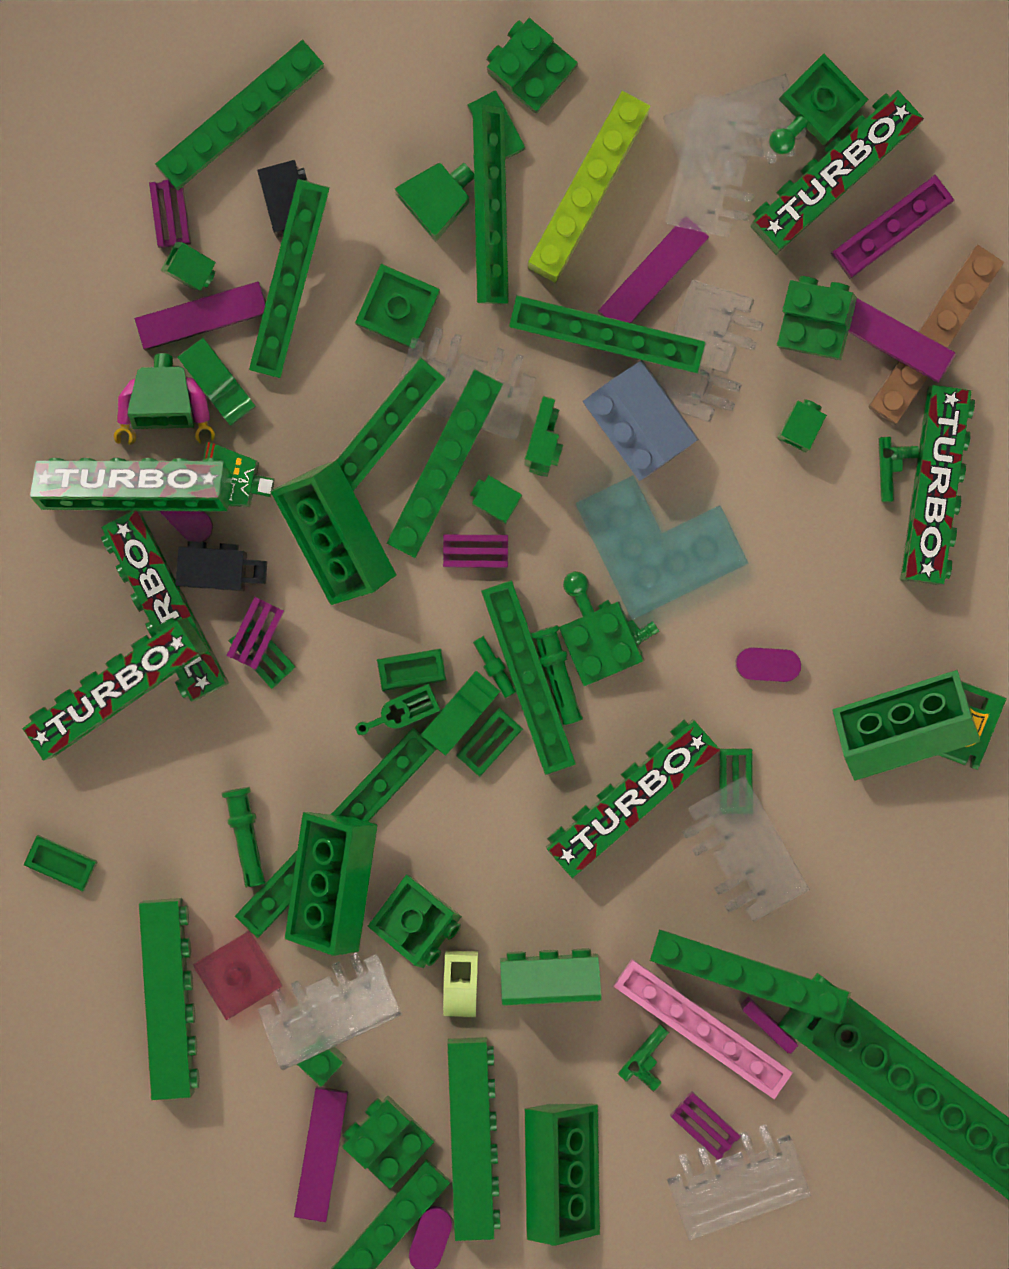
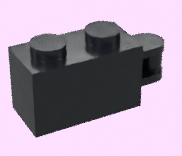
[257,160,308,238]
[176,541,268,591]

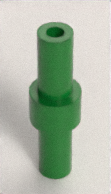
[473,636,516,698]

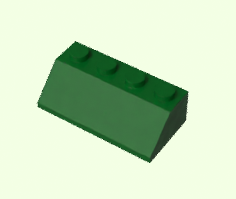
[270,460,397,605]
[832,670,981,781]
[284,812,378,956]
[525,1104,600,1246]

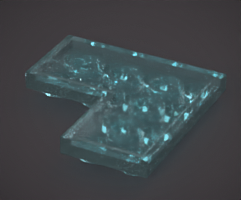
[575,475,748,620]

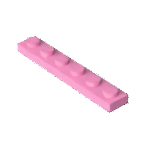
[613,959,793,1099]

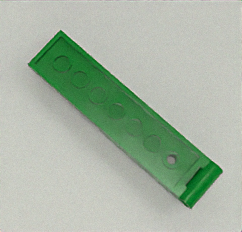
[778,973,1009,1200]

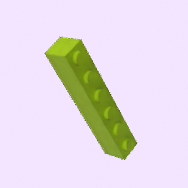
[528,90,651,284]

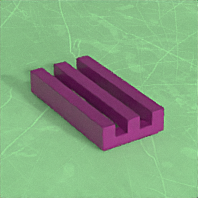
[149,180,191,248]
[443,534,508,568]
[226,597,285,670]
[741,996,798,1054]
[670,1091,741,1160]

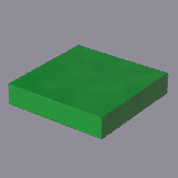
[355,264,440,350]

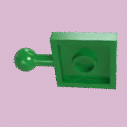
[769,53,869,155]
[559,571,645,687]

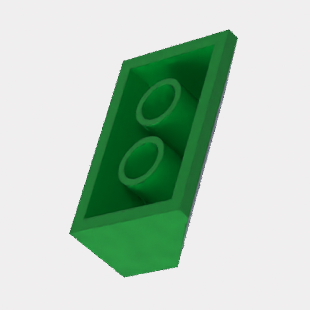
[500,948,602,1006]

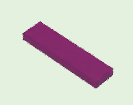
[831,174,954,279]
[598,215,709,323]
[134,281,266,351]
[848,298,956,383]
[294,1086,348,1222]

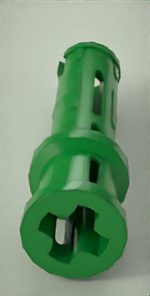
[531,625,583,725]
[221,787,266,888]

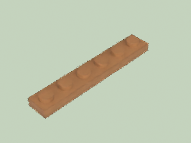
[868,244,1004,424]

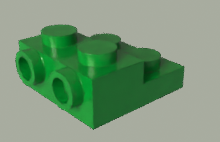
[486,18,578,114]
[777,276,857,361]
[524,396,563,477]
[367,874,462,968]
[342,1095,435,1189]

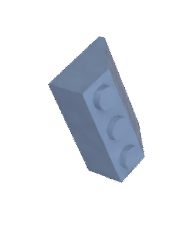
[582,360,699,481]

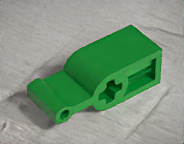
[177,338,256,426]
[421,671,501,756]
[355,684,441,735]

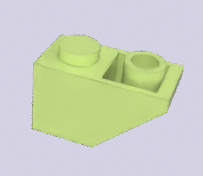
[443,950,478,1017]

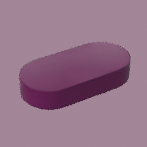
[160,511,213,542]
[735,647,801,682]
[409,1206,452,1269]

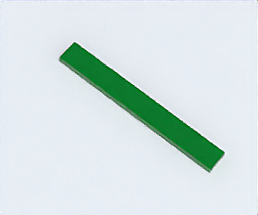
[235,727,437,938]

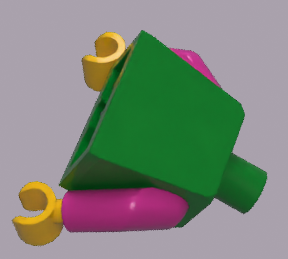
[113,353,215,445]

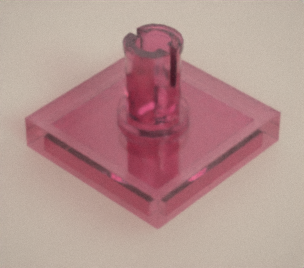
[193,930,283,1020]

